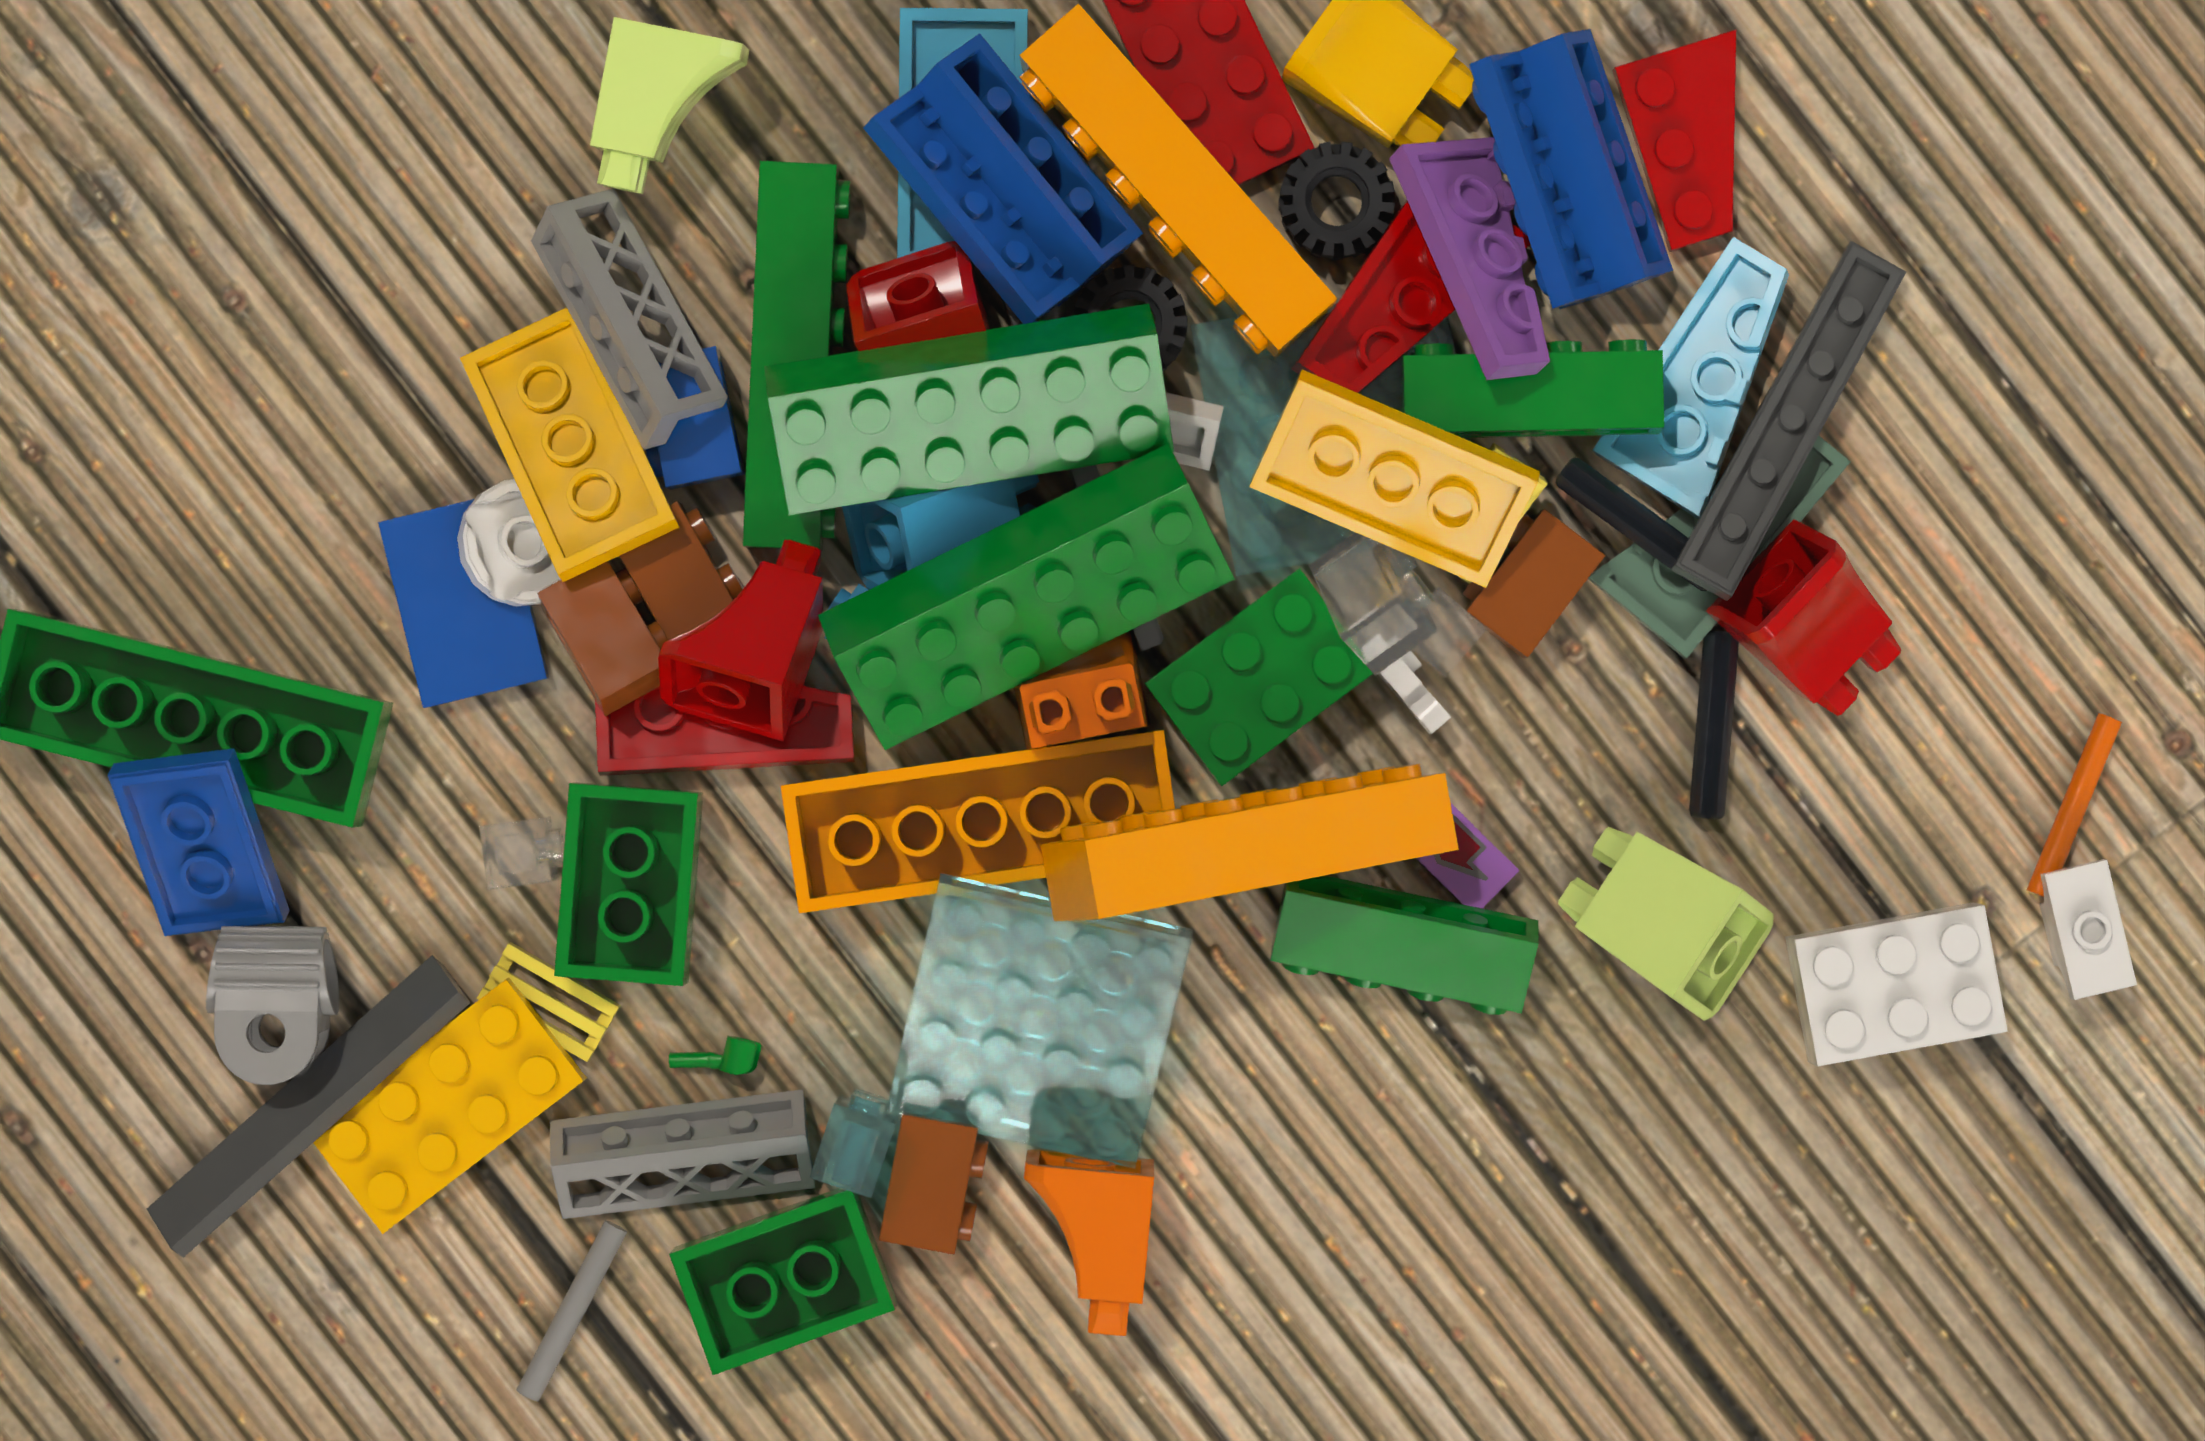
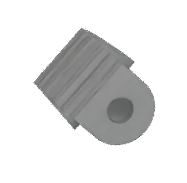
[206,926,339,1085]

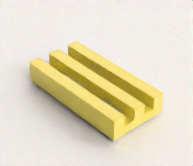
[476,942,621,1062]

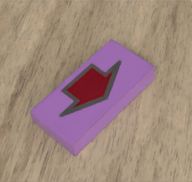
[1416,802,1520,909]

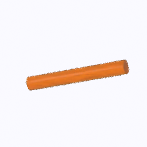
[2026,713,2122,897]

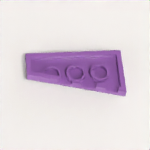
[1389,137,1550,380]

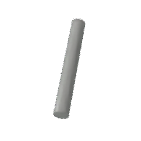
[516,1220,627,1402]

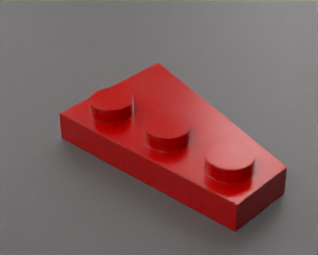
[1612,29,1737,252]

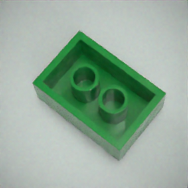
[1145,568,1376,786]
[554,782,703,986]
[669,1182,898,1375]

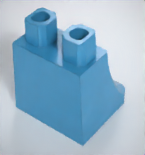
[842,474,1039,590]

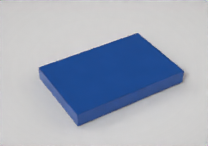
[378,499,549,708]
[108,748,290,936]

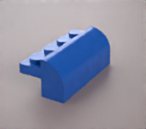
[1469,29,1673,310]
[863,33,1143,324]

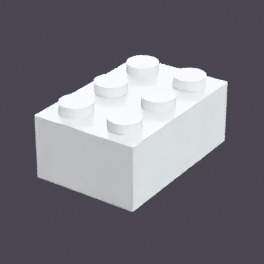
[1785,902,2008,1066]

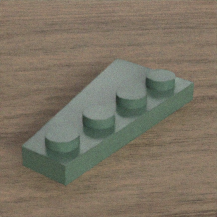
[1588,436,1851,659]

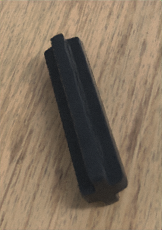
[1556,457,1707,591]
[1689,631,1739,820]

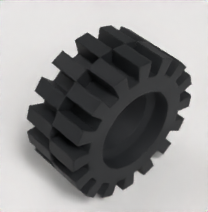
[1278,141,1395,260]
[1073,264,1188,372]

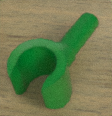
[669,1035,762,1075]

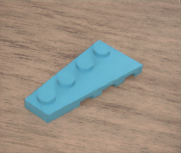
[1593,237,1789,519]

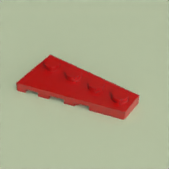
[1291,200,1531,393]
[595,686,855,776]

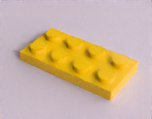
[460,307,679,582]
[1249,369,1540,588]
[313,978,587,1234]

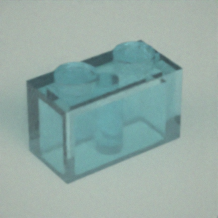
[810,1089,900,1198]

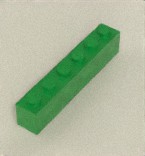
[743,161,851,551]

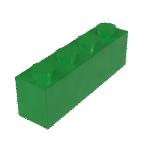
[1401,339,1664,438]
[1270,876,1539,1015]

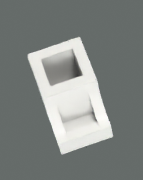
[2039,859,2137,1000]

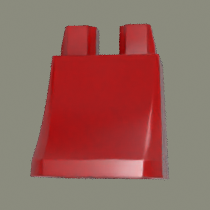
[846,241,991,351]
[1706,519,1901,716]
[658,540,823,741]

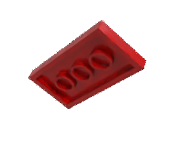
[1102,0,1315,186]

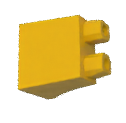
[1282,0,1474,148]

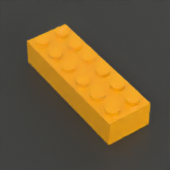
[1019,3,1338,358]
[780,730,1175,913]
[1040,763,1459,921]

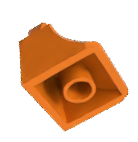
[1014,630,1151,750]
[1024,1149,1154,1336]

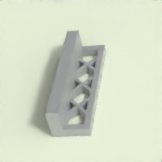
[531,188,728,450]
[550,1089,815,1219]

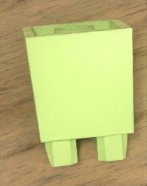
[590,17,749,194]
[1558,827,1774,1021]

